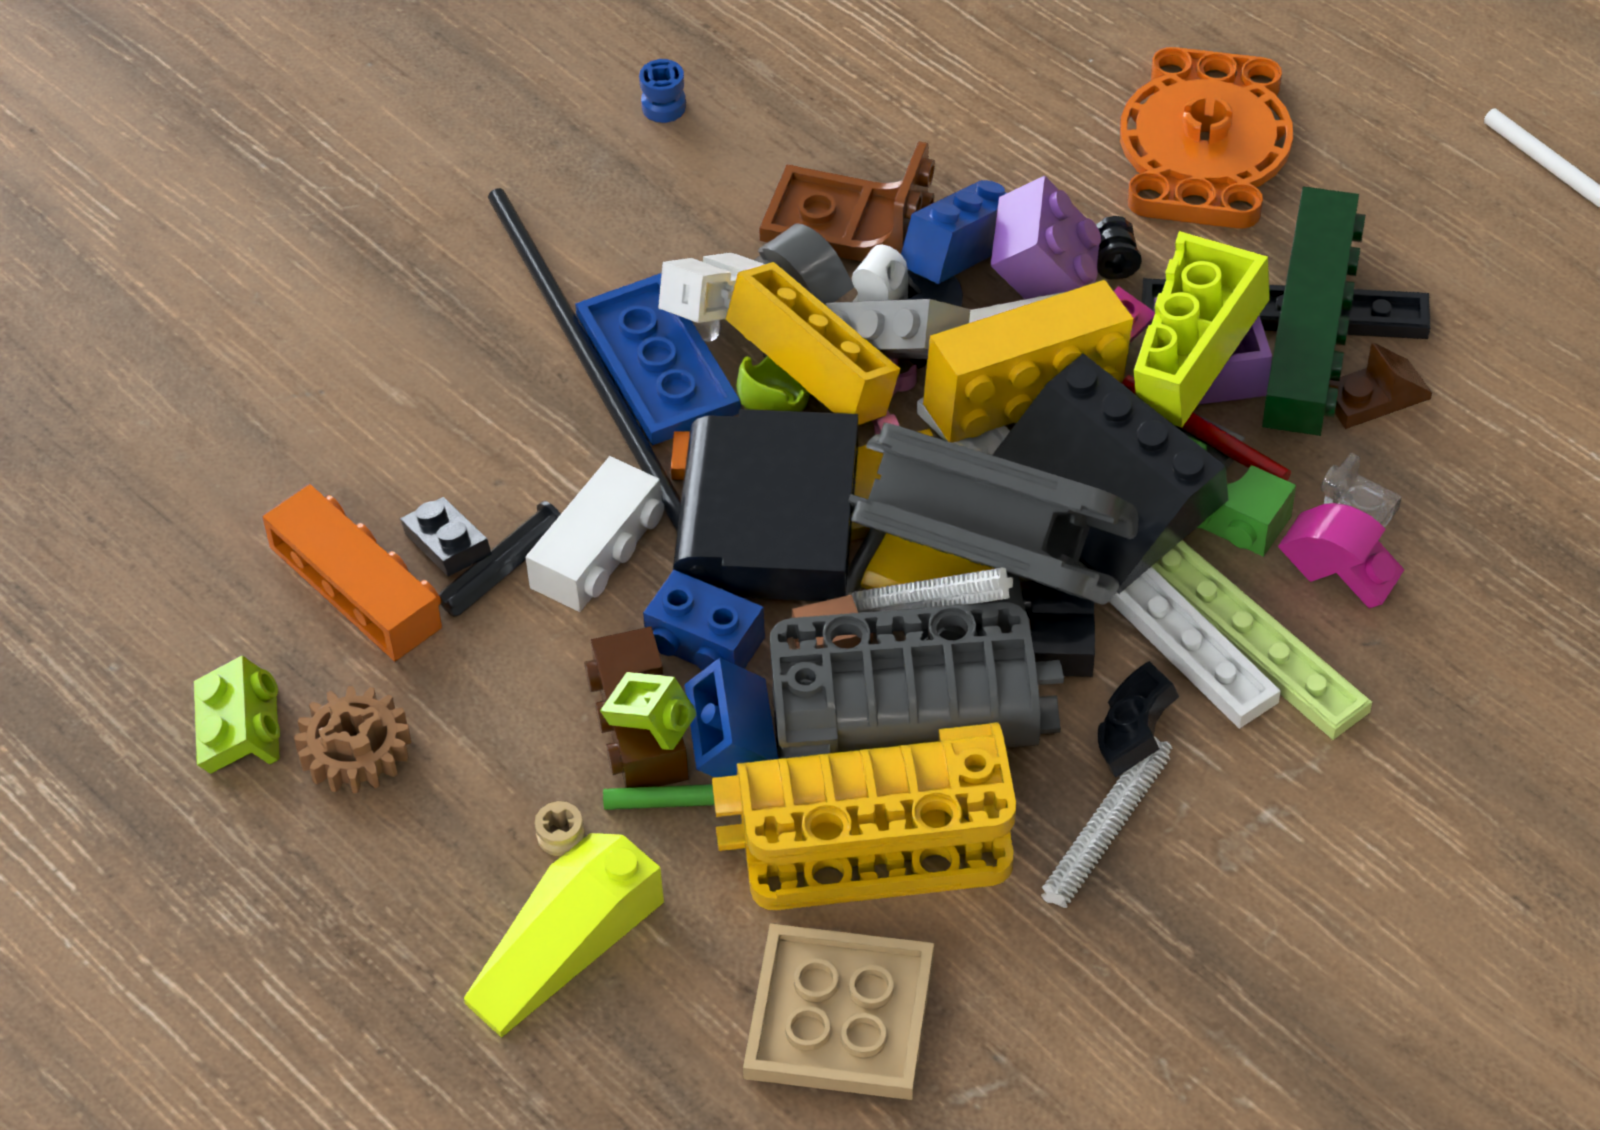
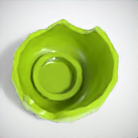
[736,356,810,412]

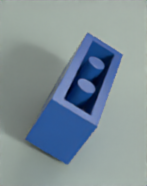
[901,180,1007,284]

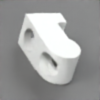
[852,244,908,302]

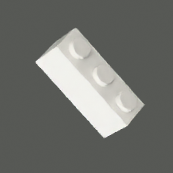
[525,456,664,612]

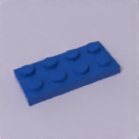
[575,273,741,446]

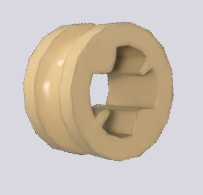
[534,801,585,856]

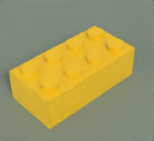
[923,280,1134,443]

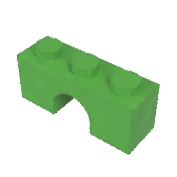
[1189,437,1296,557]

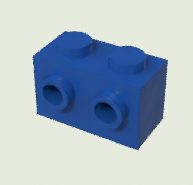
[643,570,765,670]
[684,658,778,778]

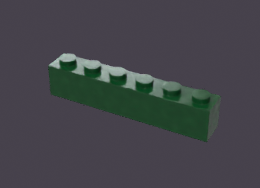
[1262,186,1366,436]

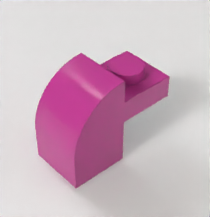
[1278,503,1405,609]

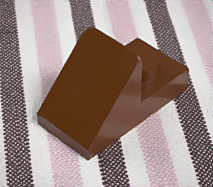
[1329,343,1432,429]

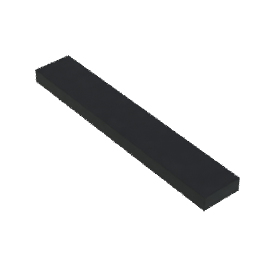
[1142,278,1430,339]

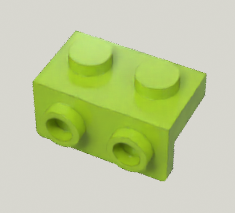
[194,655,280,774]

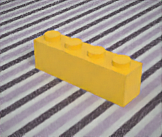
[725,262,900,425]

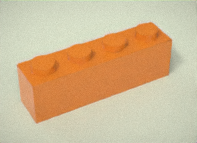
[262,484,442,662]

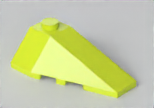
[464,833,664,1038]

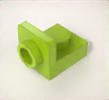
[600,672,696,750]

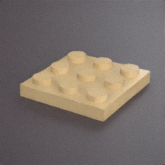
[743,924,934,1100]

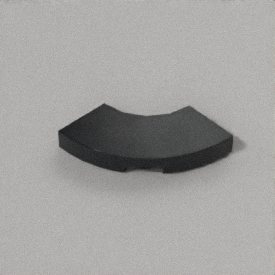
[1097,661,1179,778]

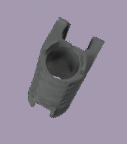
[848,423,1138,605]
[770,602,1064,759]

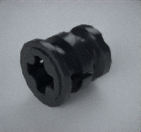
[1096,216,1142,279]

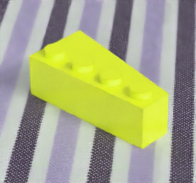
[1134,231,1270,427]

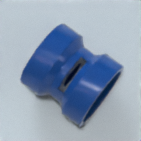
[639,59,686,123]

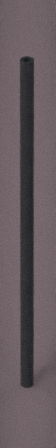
[488,188,681,531]

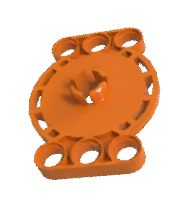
[1120,47,1293,229]

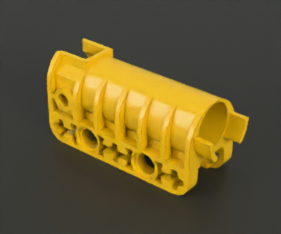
[712,722,1016,910]

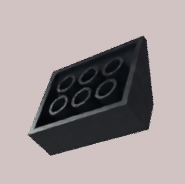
[992,353,1228,594]

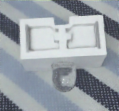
[658,253,765,342]

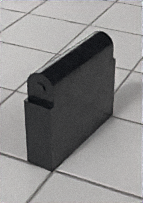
[673,409,859,601]

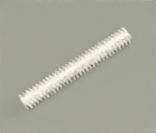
[847,567,1013,613]
[1041,736,1173,908]

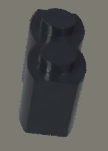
[1021,581,1095,677]

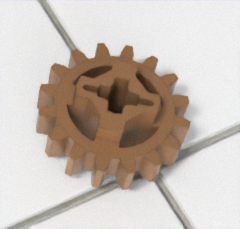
[294,686,411,793]

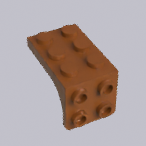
[759,141,935,262]

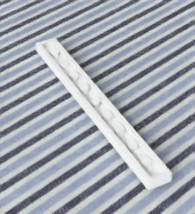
[917,397,1281,729]

